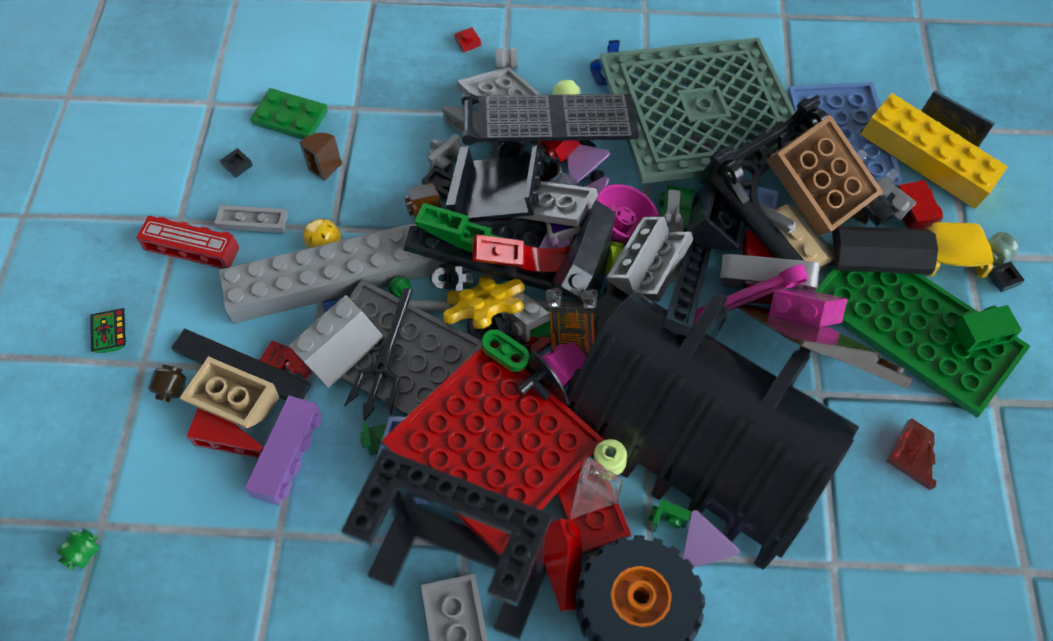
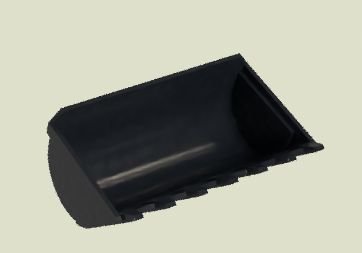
[565,292,859,570]

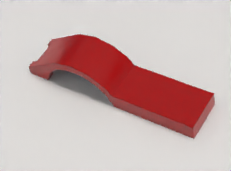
[472,235,570,273]

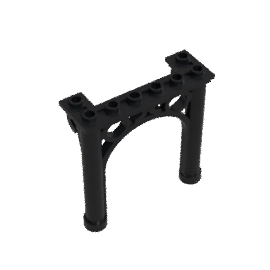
[700,94,896,261]

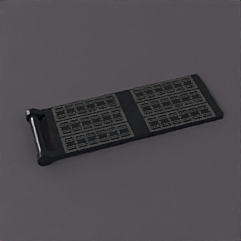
[461,93,639,145]

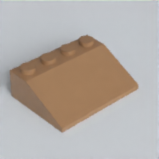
[766,115,883,236]

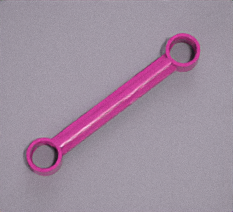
[693,264,809,326]

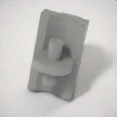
[428,133,464,173]

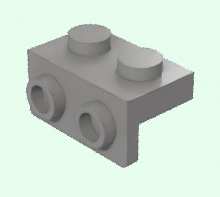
[497,292,549,343]

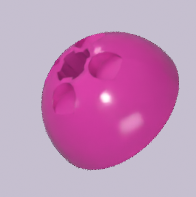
[596,184,660,246]

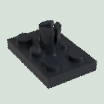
[921,90,995,147]

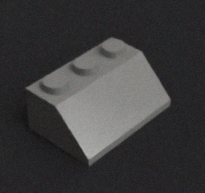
[289,295,384,388]

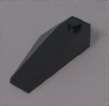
[551,201,616,308]

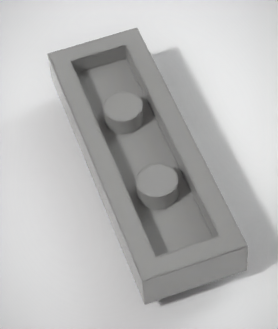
[214,205,288,233]

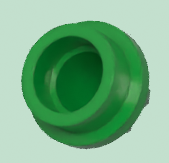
[388,276,413,299]

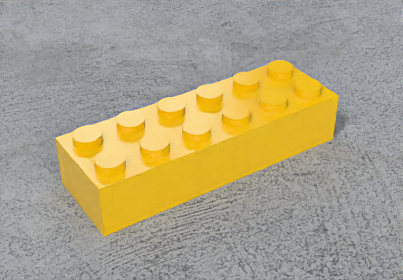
[860,93,1008,209]

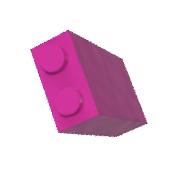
[769,289,847,327]

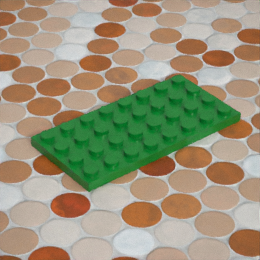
[815,267,1030,418]

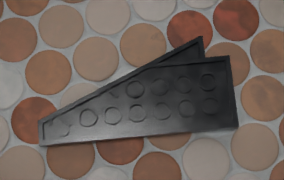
[403,219,577,297]

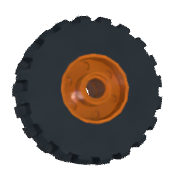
[576,535,705,641]

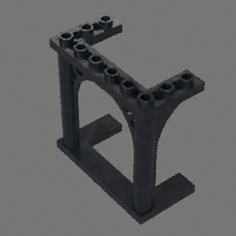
[341,448,553,640]

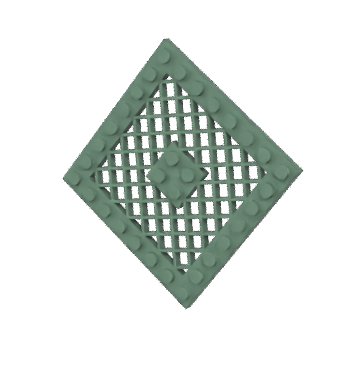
[599,37,795,184]

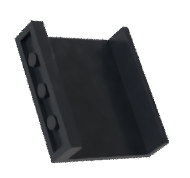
[446,141,545,221]

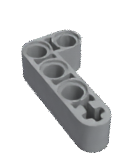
[720,254,820,290]

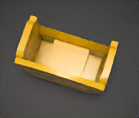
[924,222,994,278]

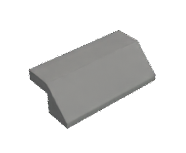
[606,217,693,302]

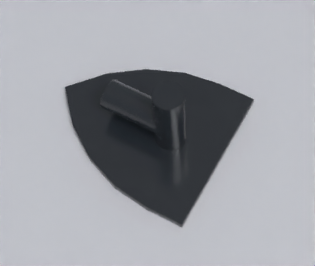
[516,350,570,405]

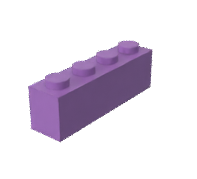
[244,396,322,506]

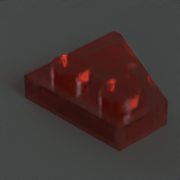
[886,418,936,490]

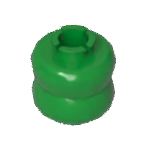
[56,528,100,570]

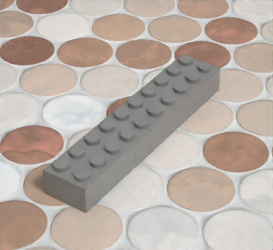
[219,223,457,324]

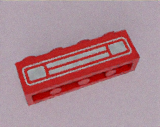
[136,215,239,269]

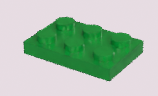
[250,88,328,139]

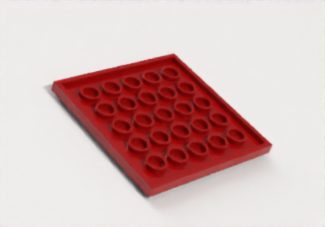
[381,343,604,556]

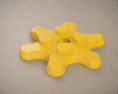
[443,275,525,329]

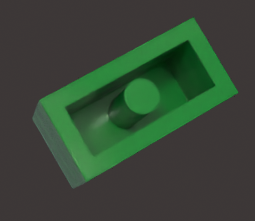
[953,305,1022,353]

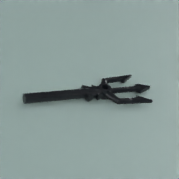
[344,288,413,421]

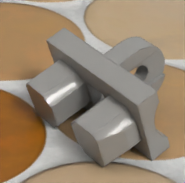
[877,177,916,221]

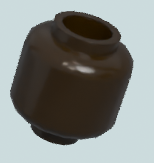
[148,364,186,403]

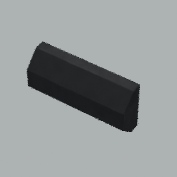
[832,226,938,275]

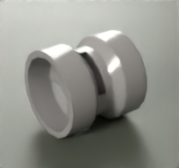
[496,48,518,69]

